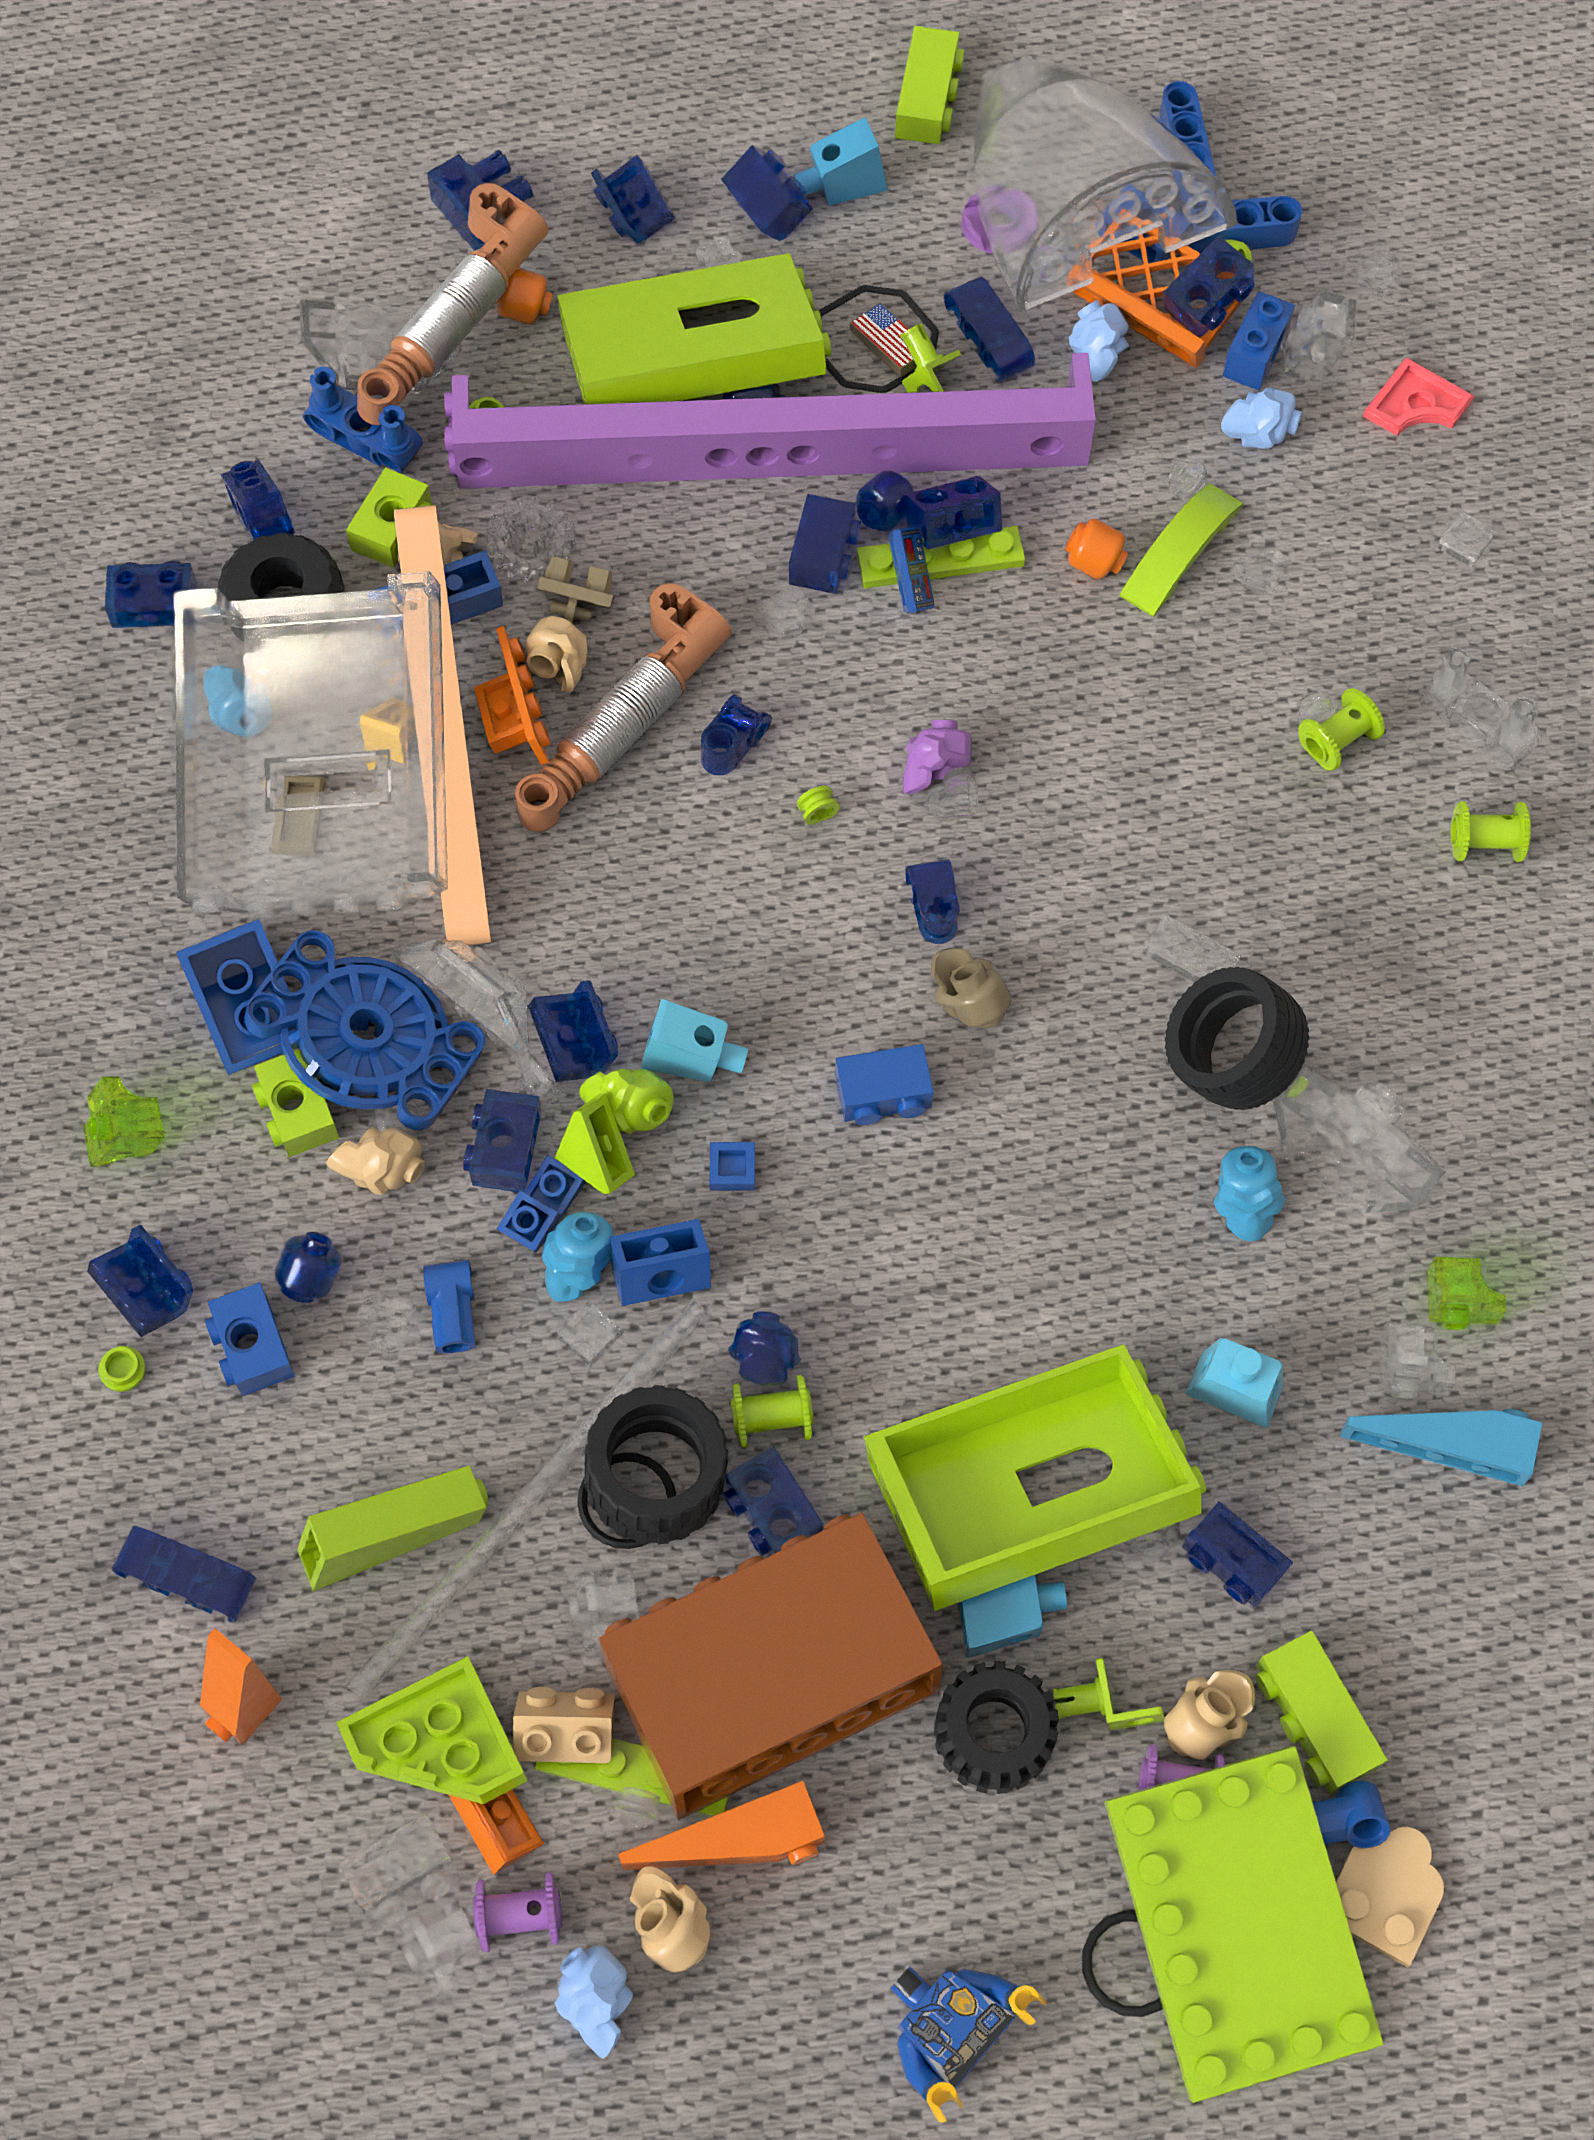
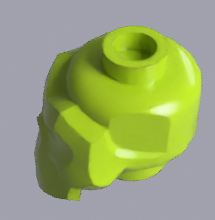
[579,1069,674,1134]

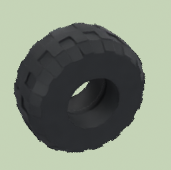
[217,533,346,658]

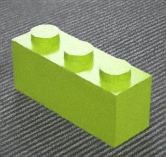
[895,26,965,145]
[1255,1630,1388,1795]

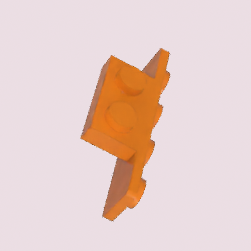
[474,626,551,765]

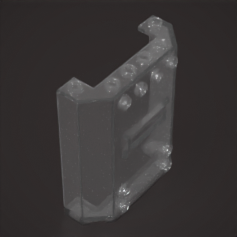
[174,571,448,919]

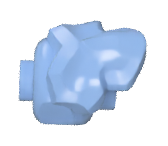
[1069,300,1129,382]
[1221,388,1302,449]
[555,1945,633,2059]

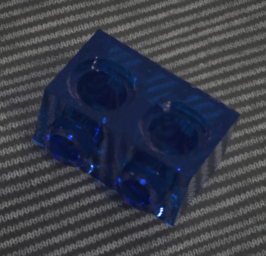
[1163,235,1255,338]
[221,459,295,541]
[905,476,1002,550]
[723,1446,824,1556]

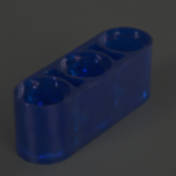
[944,276,1035,383]
[111,1526,256,1623]

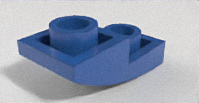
[497,1155,586,1252]

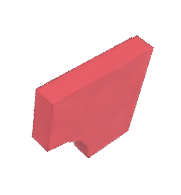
[1363,357,1474,436]

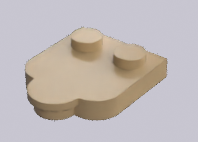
[1335,1827,1444,1967]

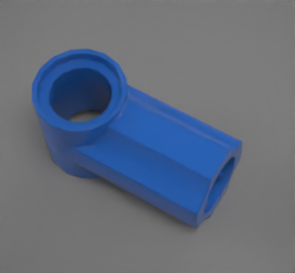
[423,1260,476,1354]
[1312,1781,1391,1848]

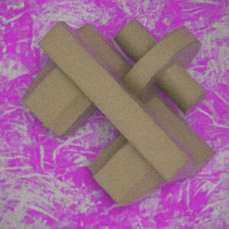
[537,556,613,623]

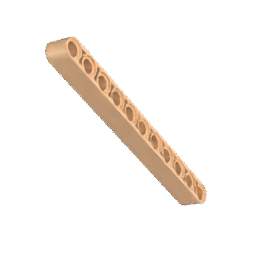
[394,505,491,948]

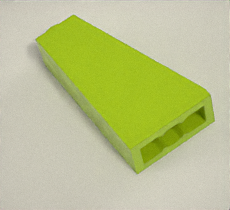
[297,1465,488,1592]

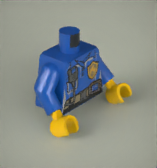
[890,1966,1046,2123]

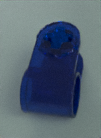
[701,694,772,775]
[905,859,960,944]

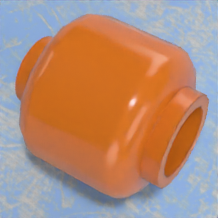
[495,267,553,325]
[1064,518,1128,580]

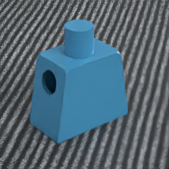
[793,117,888,206]
[958,1575,1067,1658]

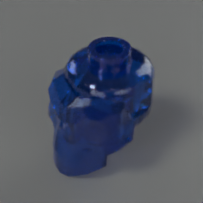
[728,1311,801,1386]

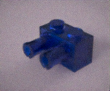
[427,149,533,251]

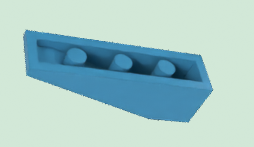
[1340,1409,1542,1486]

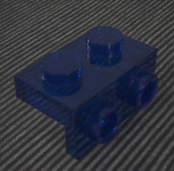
[591,155,676,244]
[528,980,618,1082]
[87,1225,194,1337]
[1182,1501,1293,1609]

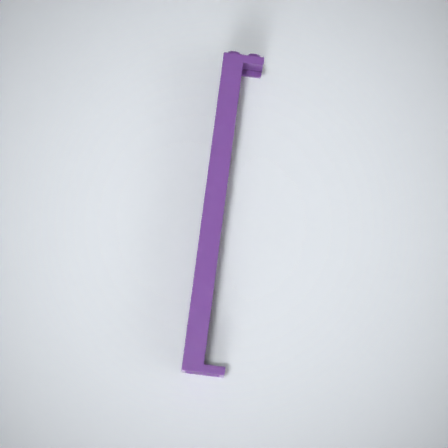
[444,353,1096,489]

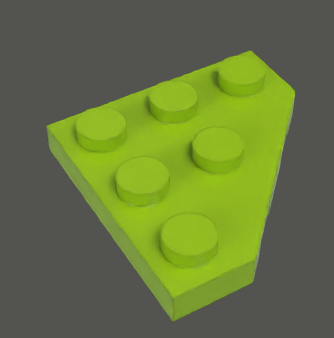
[336,1656,528,1804]

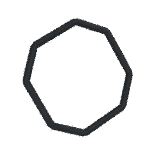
[819,285,939,393]

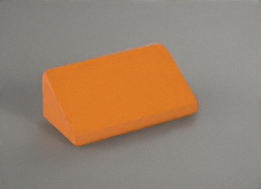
[449,1789,544,1875]

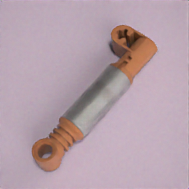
[357,183,549,425]
[515,583,732,832]

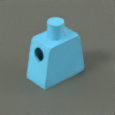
[641,999,748,1083]
[1185,1338,1284,1428]

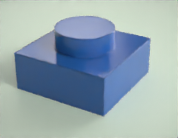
[709,1142,755,1191]

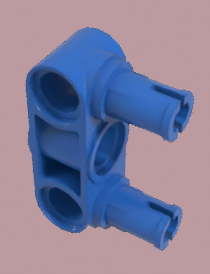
[303,366,423,473]

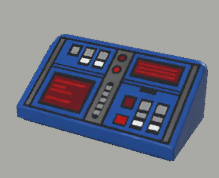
[888,527,935,614]

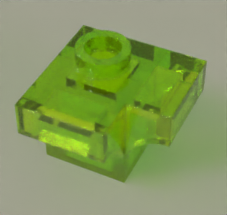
[83,1076,165,1167]
[1427,1256,1506,1330]

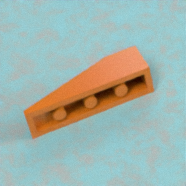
[200,1628,282,1744]
[618,1781,825,1870]

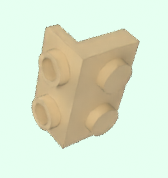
[513,1687,615,1763]

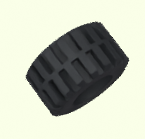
[934,1661,1059,1794]

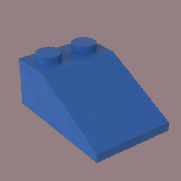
[176,919,295,1075]

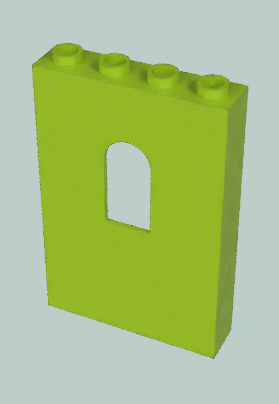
[557,253,831,405]
[864,1344,1206,1611]

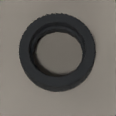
[1165,967,1310,1110]

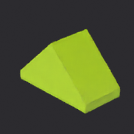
[555,1093,635,1194]

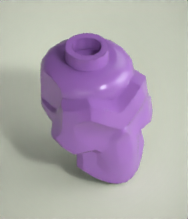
[903,720,972,795]

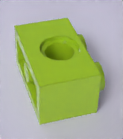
[346,467,434,568]
[251,1049,339,1157]

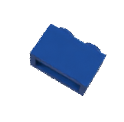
[835,1044,934,1125]

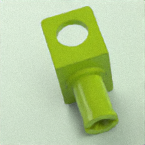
[900,323,961,393]
[1053,1658,1165,1730]

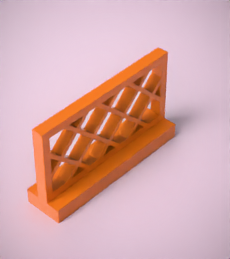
[1065,206,1251,368]

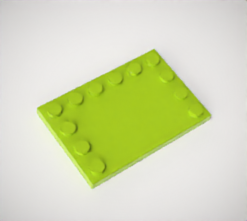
[1104,1746,1384,2103]

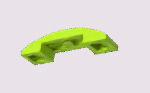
[1119,483,1244,617]

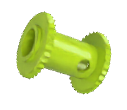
[1298,688,1385,771]
[1450,801,1531,862]
[730,1375,814,1449]

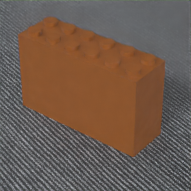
[598,1512,943,1821]

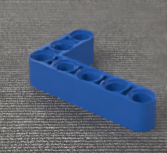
[1159,81,1302,254]

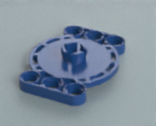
[244,930,485,1131]

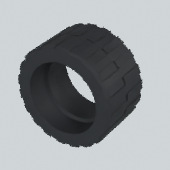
[584,1385,728,1545]

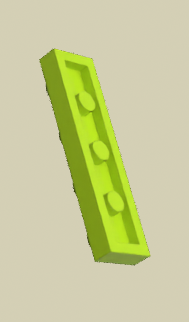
[856,526,1025,589]
[535,1738,729,1816]

